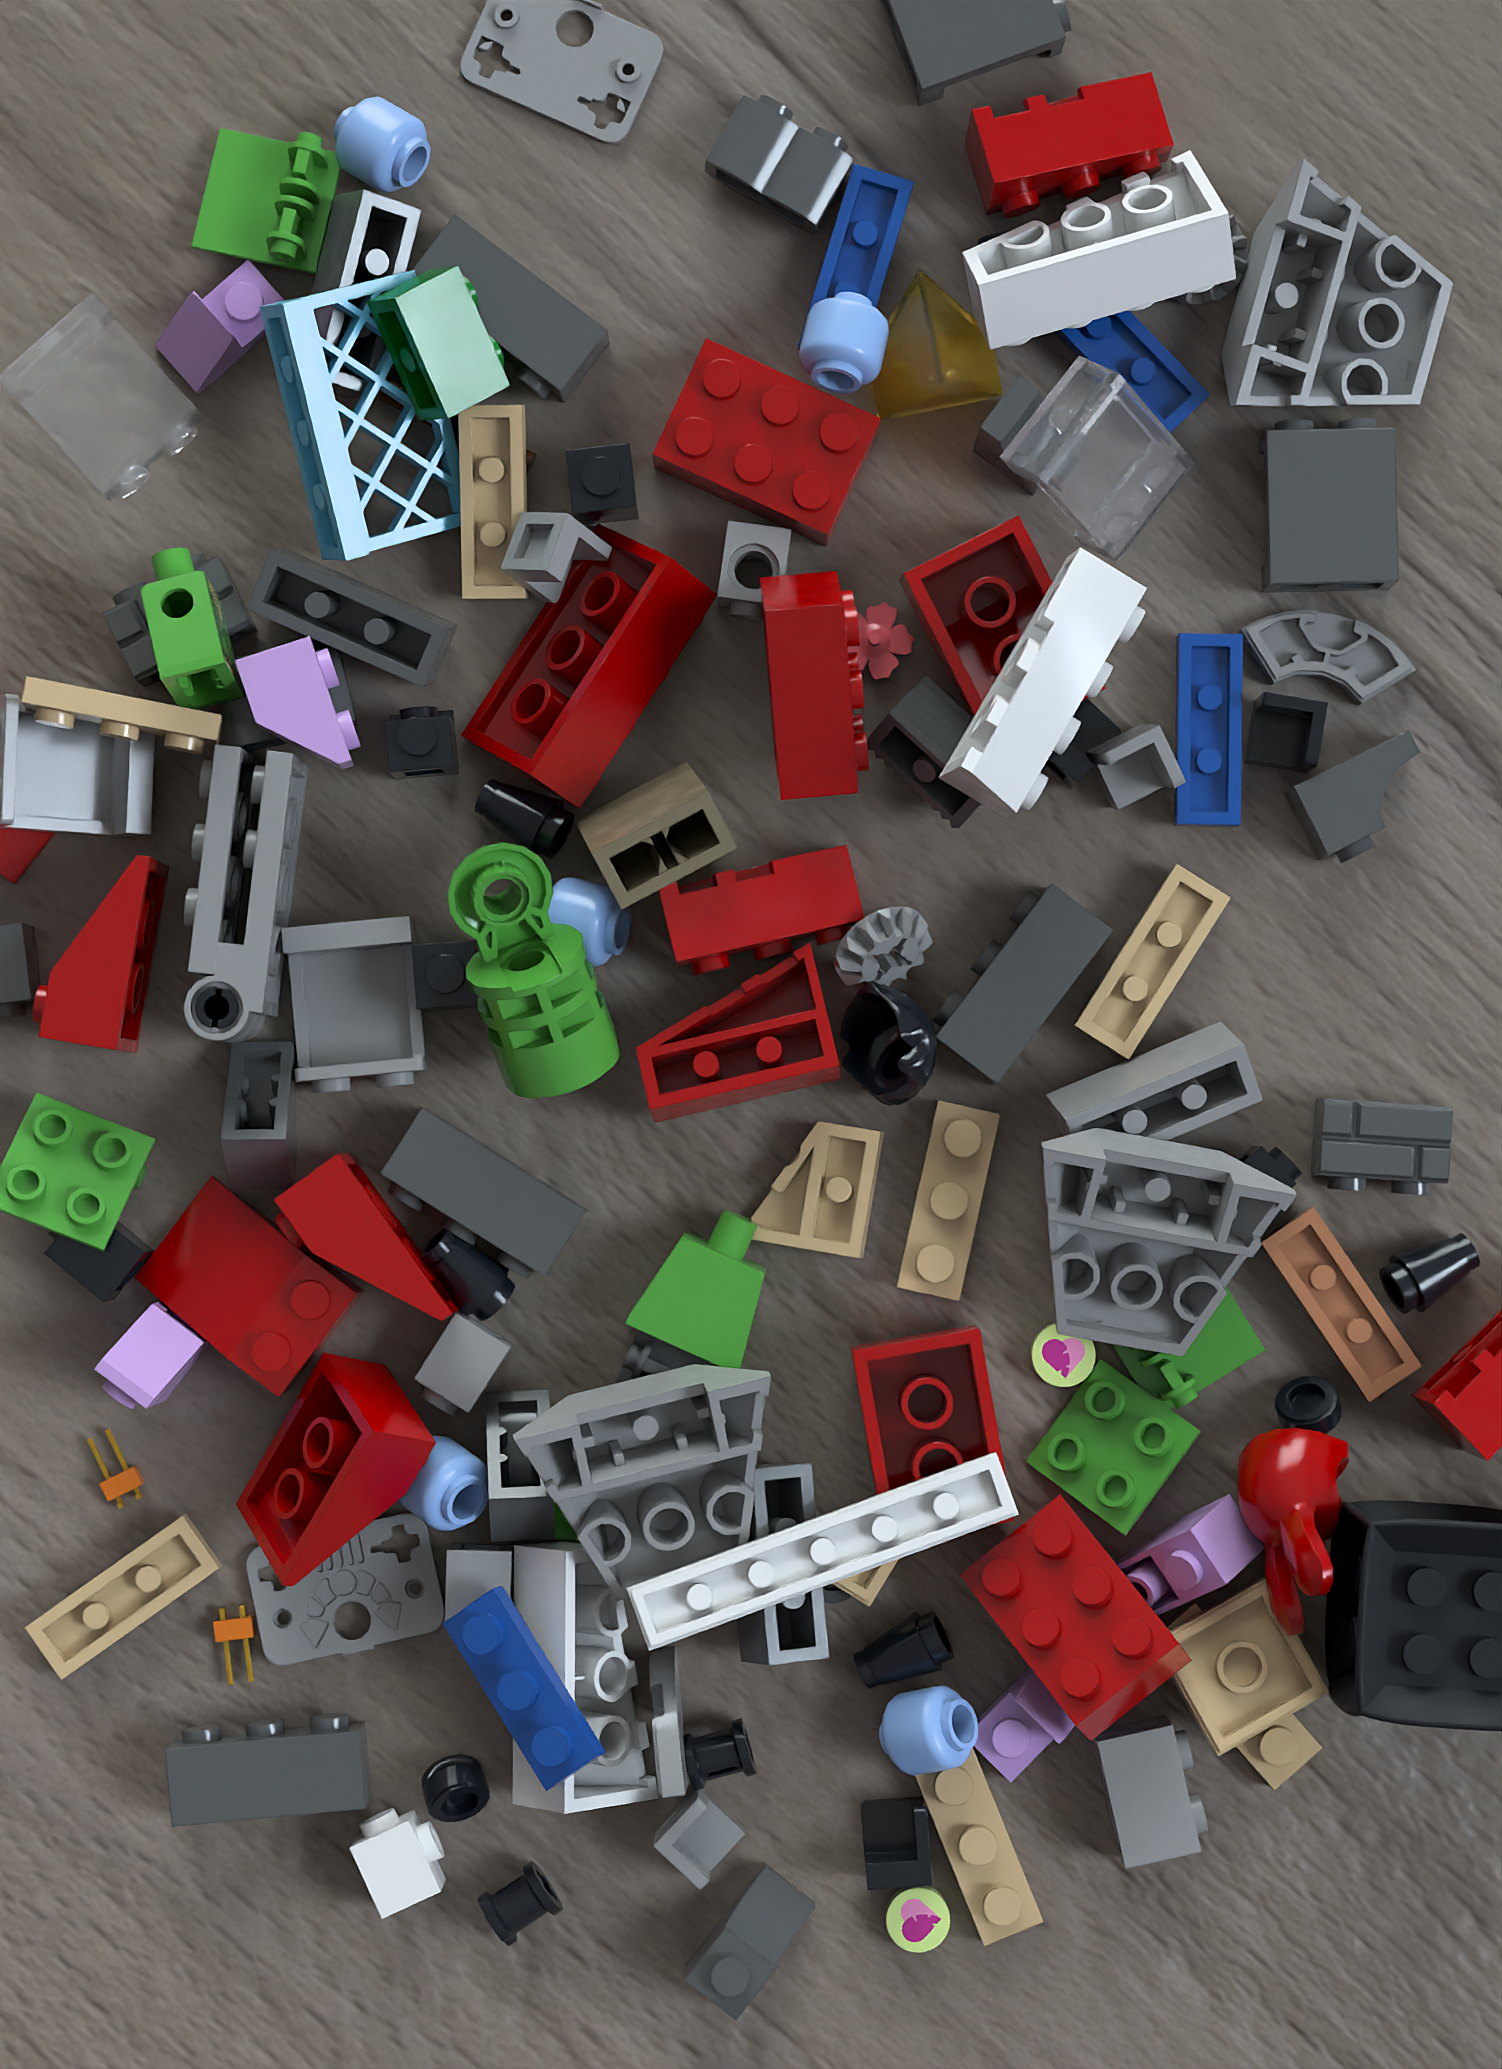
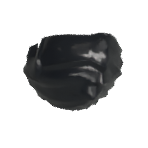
[840,981,937,1106]

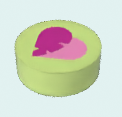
[1030,1323,1096,1387]
[885,1886,950,1953]

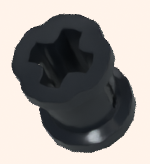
[683,1718,757,1791]
[477,1861,563,1946]

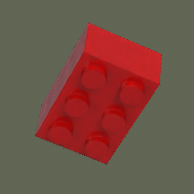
[652,338,881,547]
[760,571,869,800]
[850,1325,1014,1525]
[960,1494,1192,1741]

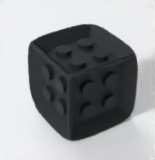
[1325,1500,1502,1731]

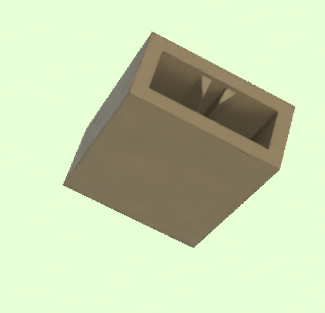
[575,762,737,910]

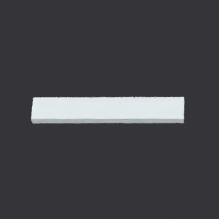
[627,1452,1019,1651]

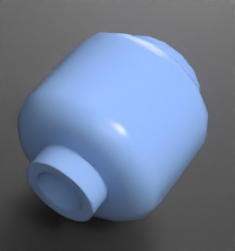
[333,96,431,193]
[799,292,889,394]
[548,877,632,966]
[399,1436,488,1531]
[879,1686,978,1776]

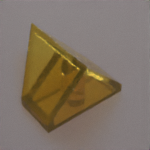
[871,269,1003,420]

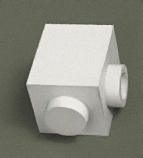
[350,1808,446,1919]

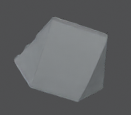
[1221,159,1453,406]
[1041,1128,1297,1356]
[513,1364,771,1601]

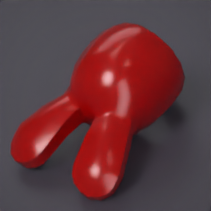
[1237,1428,1349,1636]

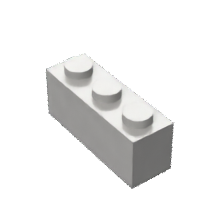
[1046,1021,1263,1141]

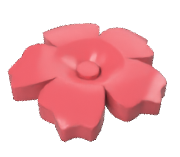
[847,602,914,680]

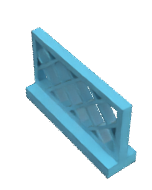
[259,270,461,561]

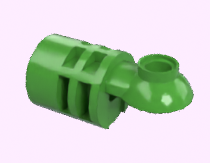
[447,842,621,1098]

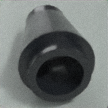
[475,779,574,859]
[420,1228,515,1321]
[1379,1233,1480,1314]
[854,1611,954,1689]

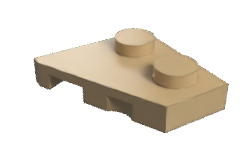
[748,1121,884,1258]

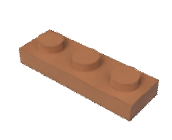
[1260,1206,1422,1402]

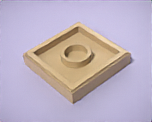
[1169,1578,1329,1756]

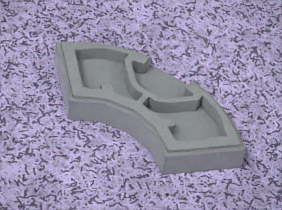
[1238,610,1416,706]
[649,1646,688,1798]

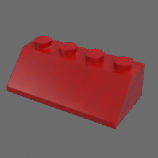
[461,523,718,809]

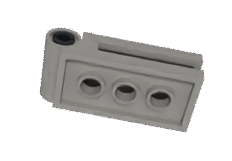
[184,744,308,1044]

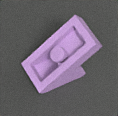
[155,260,285,395]
[974,1667,1075,1783]

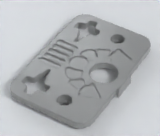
[460,0,664,145]
[246,1513,445,1666]

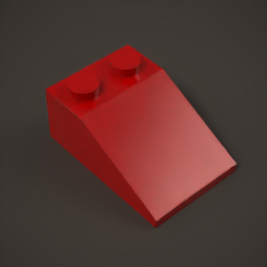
[899,515,1106,718]
[32,855,170,1053]
[274,1153,460,1321]
[134,1176,365,1397]
[236,1352,436,1587]

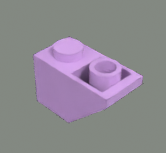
[235,636,361,770]
[94,1301,209,1409]
[1115,1494,1264,1616]

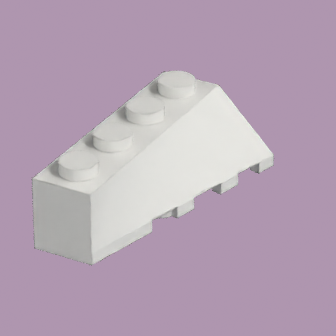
[962,150,1236,350]
[939,547,1147,818]
[512,1541,659,1814]

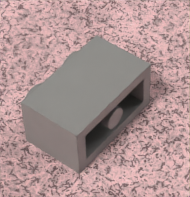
[1093,1715,1208,1869]

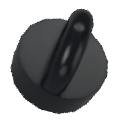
[1275,1376,1342,1434]
[421,1754,490,1822]

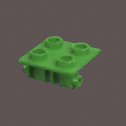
[191,128,341,274]
[0,1092,155,1252]
[1112,1286,1265,1409]
[1026,1359,1201,1536]

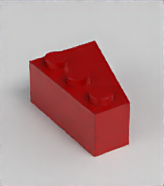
[964,72,1174,218]
[659,844,864,976]
[636,942,841,1123]
[1411,1309,1502,1461]

